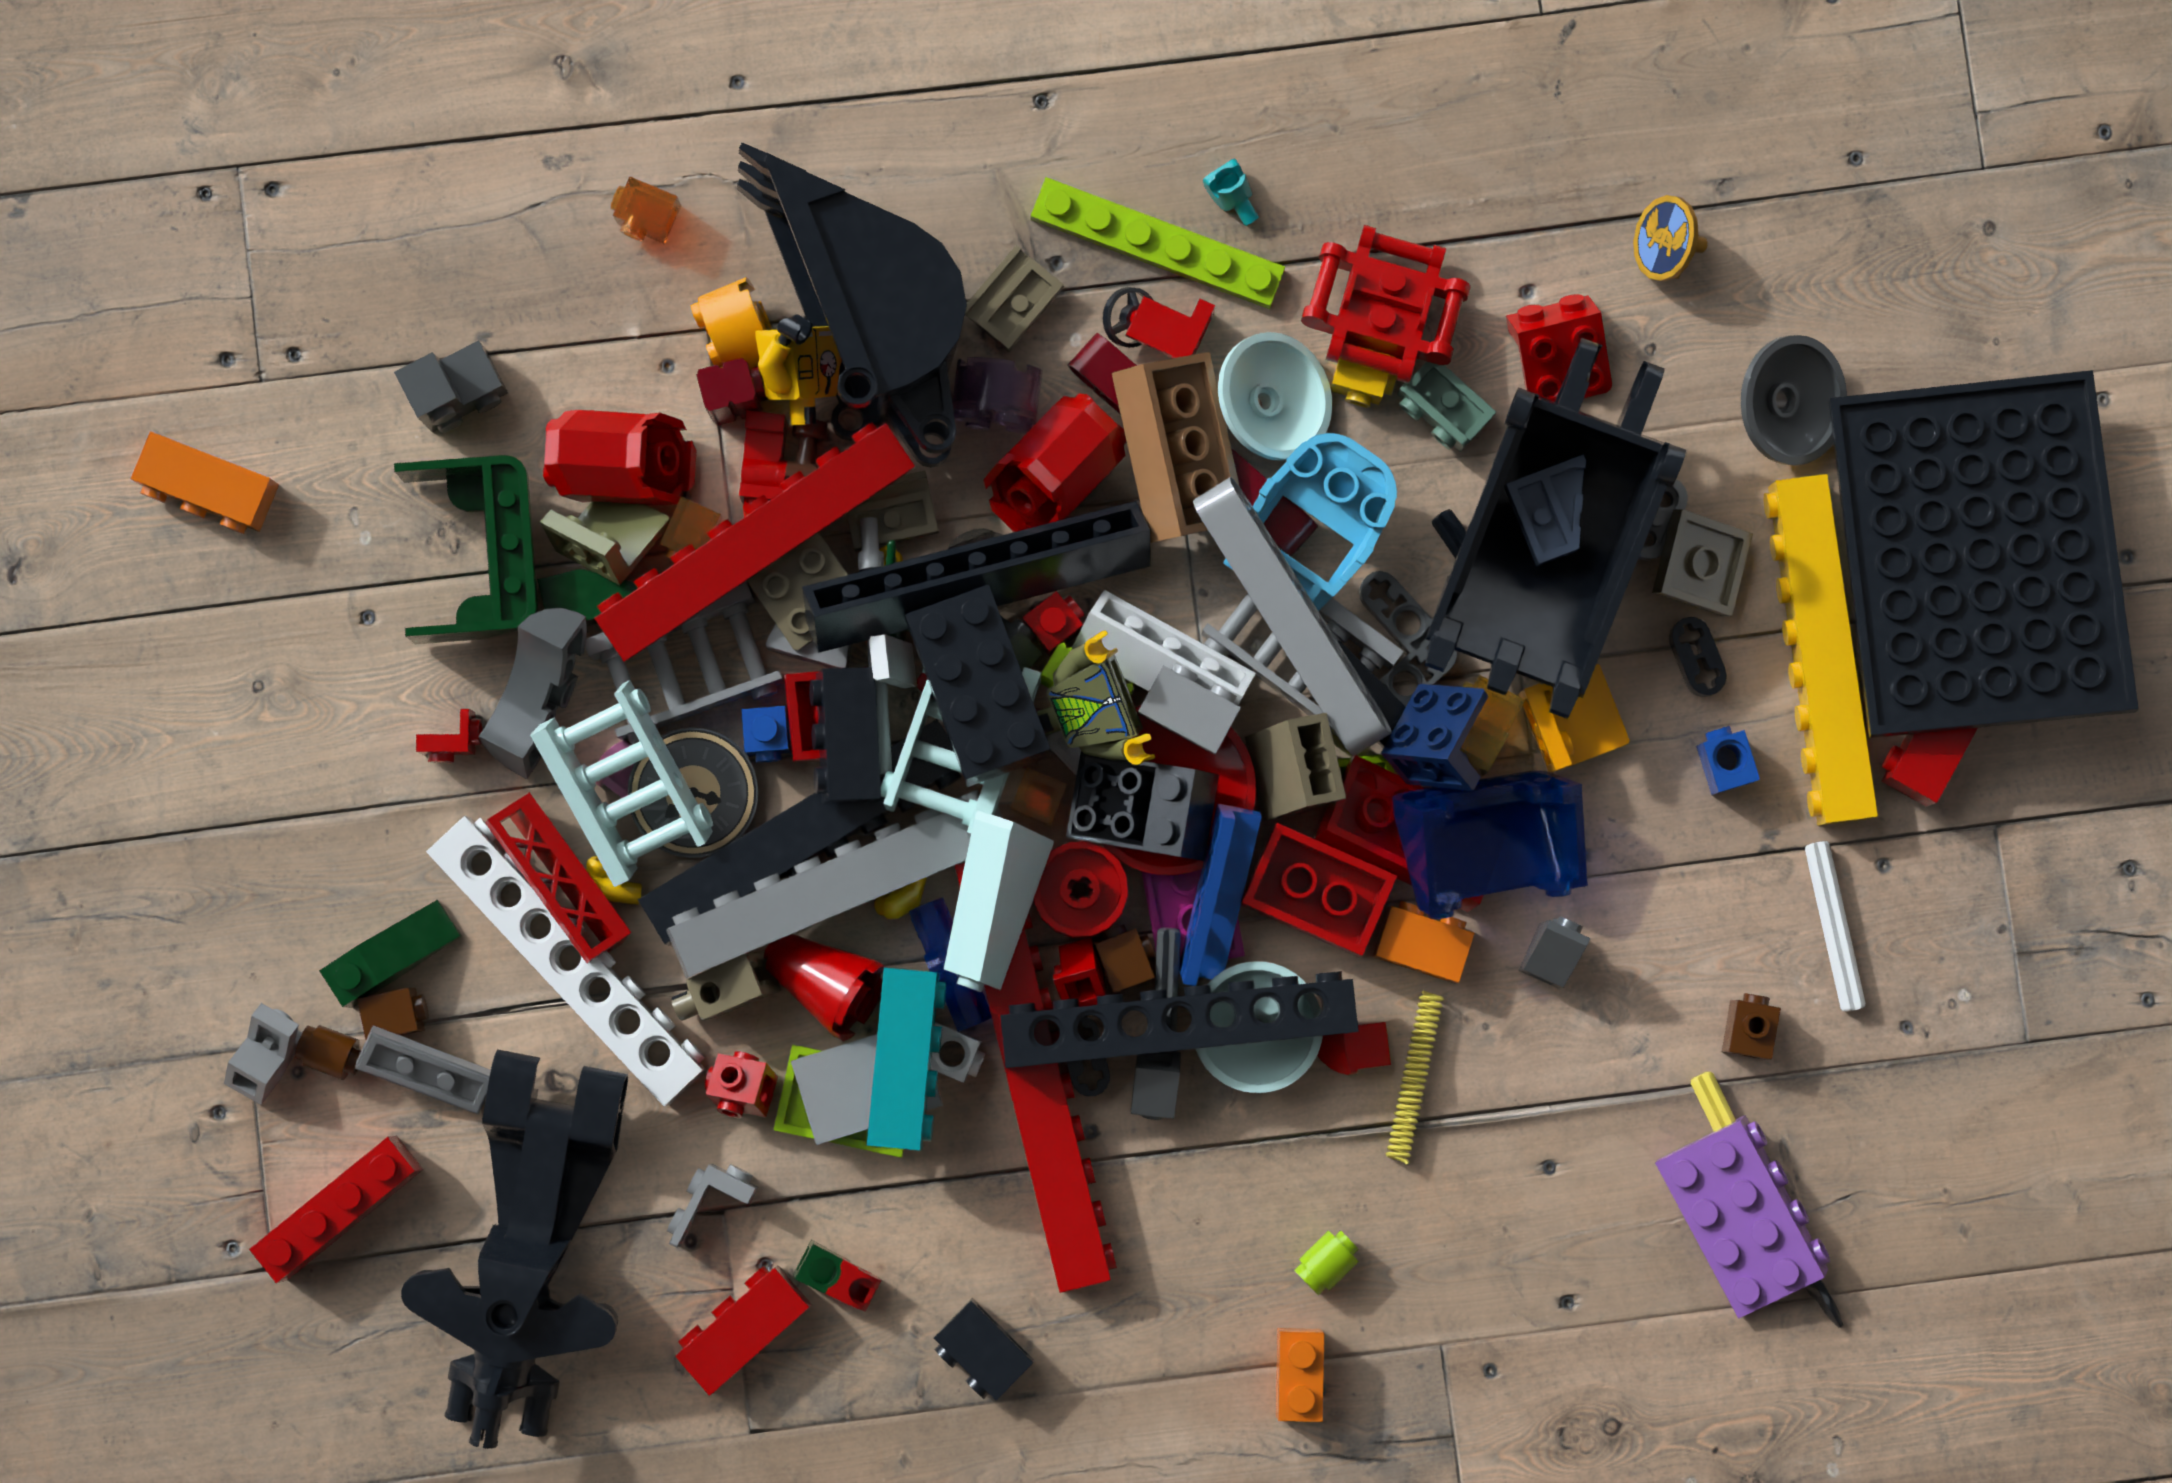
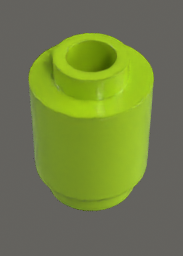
[1294,1230,1359,1296]

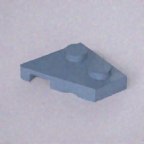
[1504,454,1586,567]

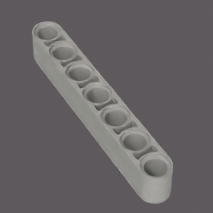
[1193,477,1392,756]

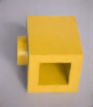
[1330,342,1397,408]

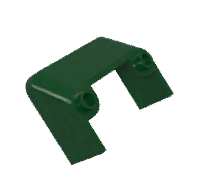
[394,455,538,645]

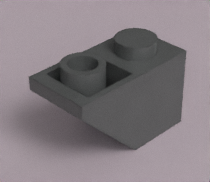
[1518,916,1590,988]

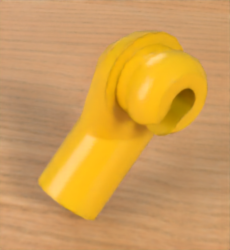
[874,877,927,919]

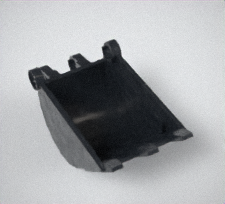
[737,143,967,468]
[1425,338,1686,719]

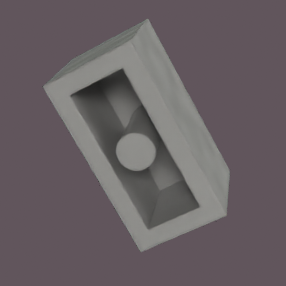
[1138,663,1241,755]

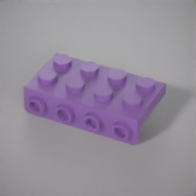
[1655,1115,1830,1319]

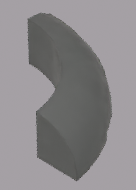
[479,608,587,779]

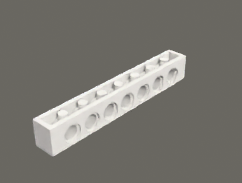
[426,816,706,1106]

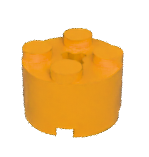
[690,277,773,369]

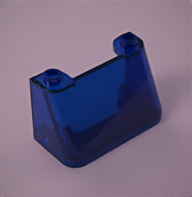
[1392,771,1588,919]

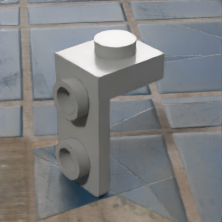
[667,1164,759,1248]

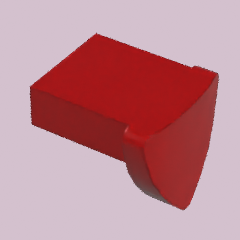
[1317,1022,1391,1075]

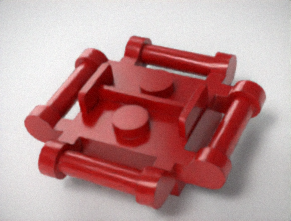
[1301,225,1471,384]

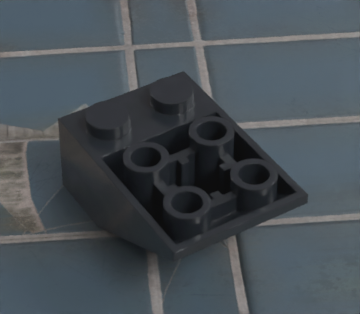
[1066,751,1219,861]

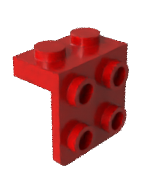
[1506,294,1612,402]

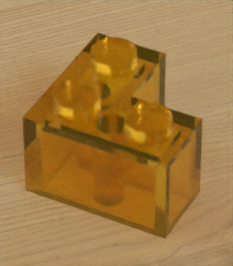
[1460,675,1525,777]

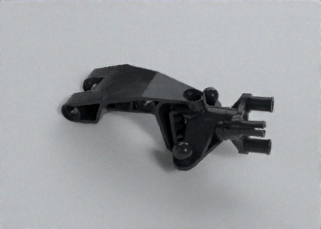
[401,1049,628,1449]

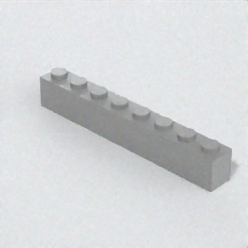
[666,789,1003,978]

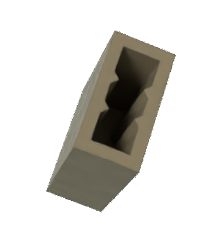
[1245,712,1346,821]

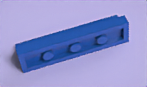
[1179,803,1262,986]

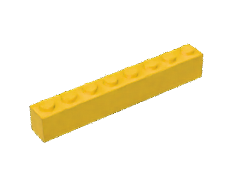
[1763,474,1878,826]

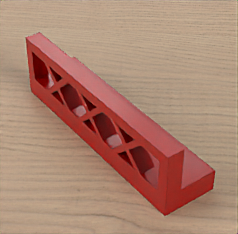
[485,792,631,964]

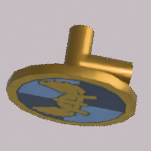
[1633,195,1708,281]

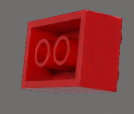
[1241,823,1397,958]

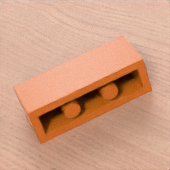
[130,431,279,534]

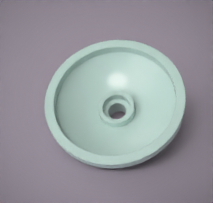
[1218,332,1332,461]
[1196,961,1323,1093]

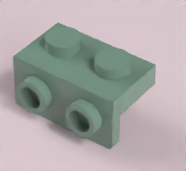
[1397,361,1496,452]

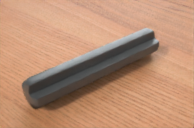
[1155,927,1181,1032]

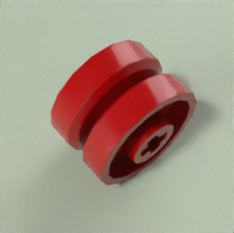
[1033,841,1128,939]

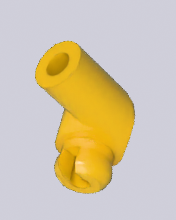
[586,856,642,905]

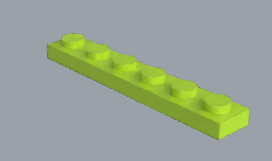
[1030,177,1285,309]

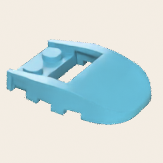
[1223,433,1397,611]

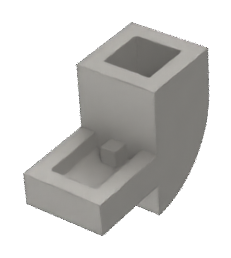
[224,1003,302,1105]

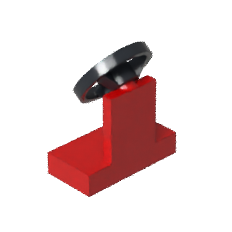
[1102,287,1215,359]

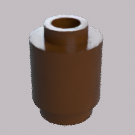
[295,1025,361,1080]

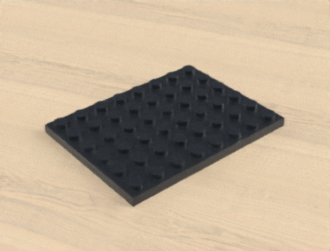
[1829,370,2139,738]

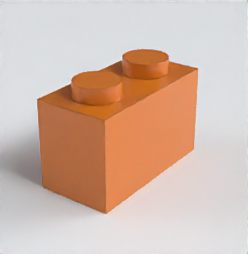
[1372,901,1475,984]
[1276,1328,1324,1422]

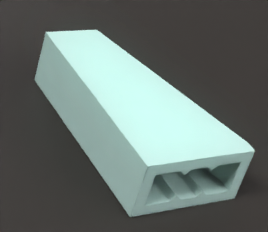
[944,810,1054,992]

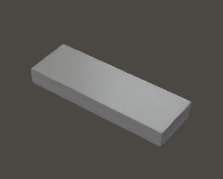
[355,1026,491,1114]

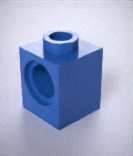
[1696,726,1760,795]

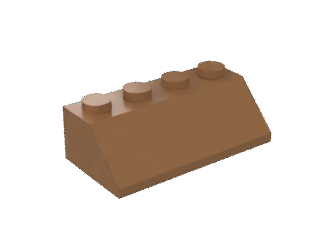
[1112,352,1239,543]

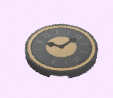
[627,728,758,858]

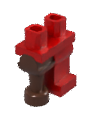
[739,410,828,517]

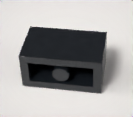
[934,1298,1034,1401]

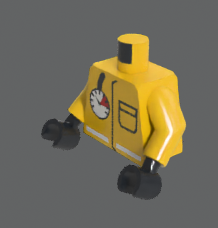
[755,314,842,425]

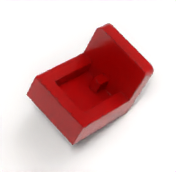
[416,709,483,763]

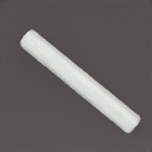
[1805,841,1866,1012]

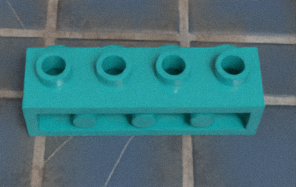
[867,968,947,1151]

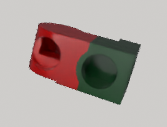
[793,1239,882,1312]

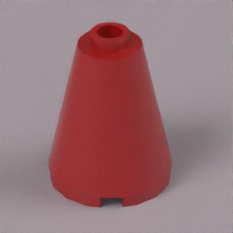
[764,934,887,1042]

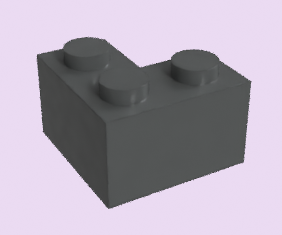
[394,340,508,433]

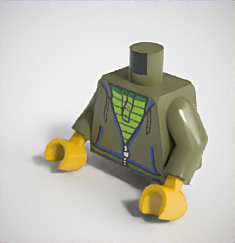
[1037,630,1155,765]

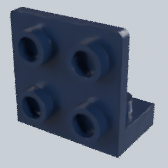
[1381,684,1488,791]

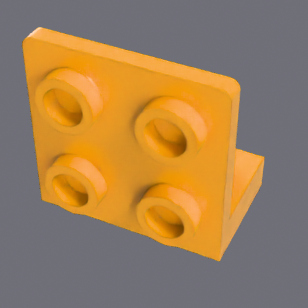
[1518,664,1630,774]

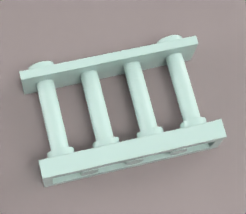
[881,667,1041,838]
[530,680,713,887]

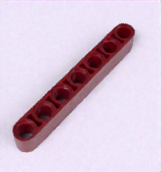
[1067,333,1318,557]

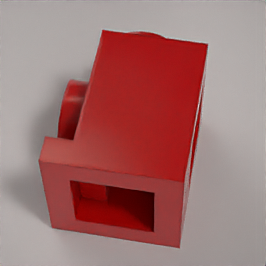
[1053,937,1107,1007]

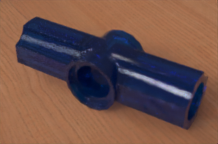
[909,897,992,1032]

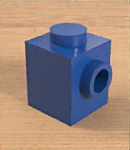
[741,706,792,763]

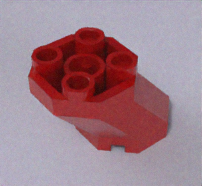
[983,393,1127,532]
[543,409,697,506]

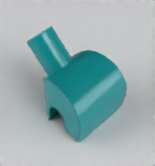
[1203,158,1259,226]

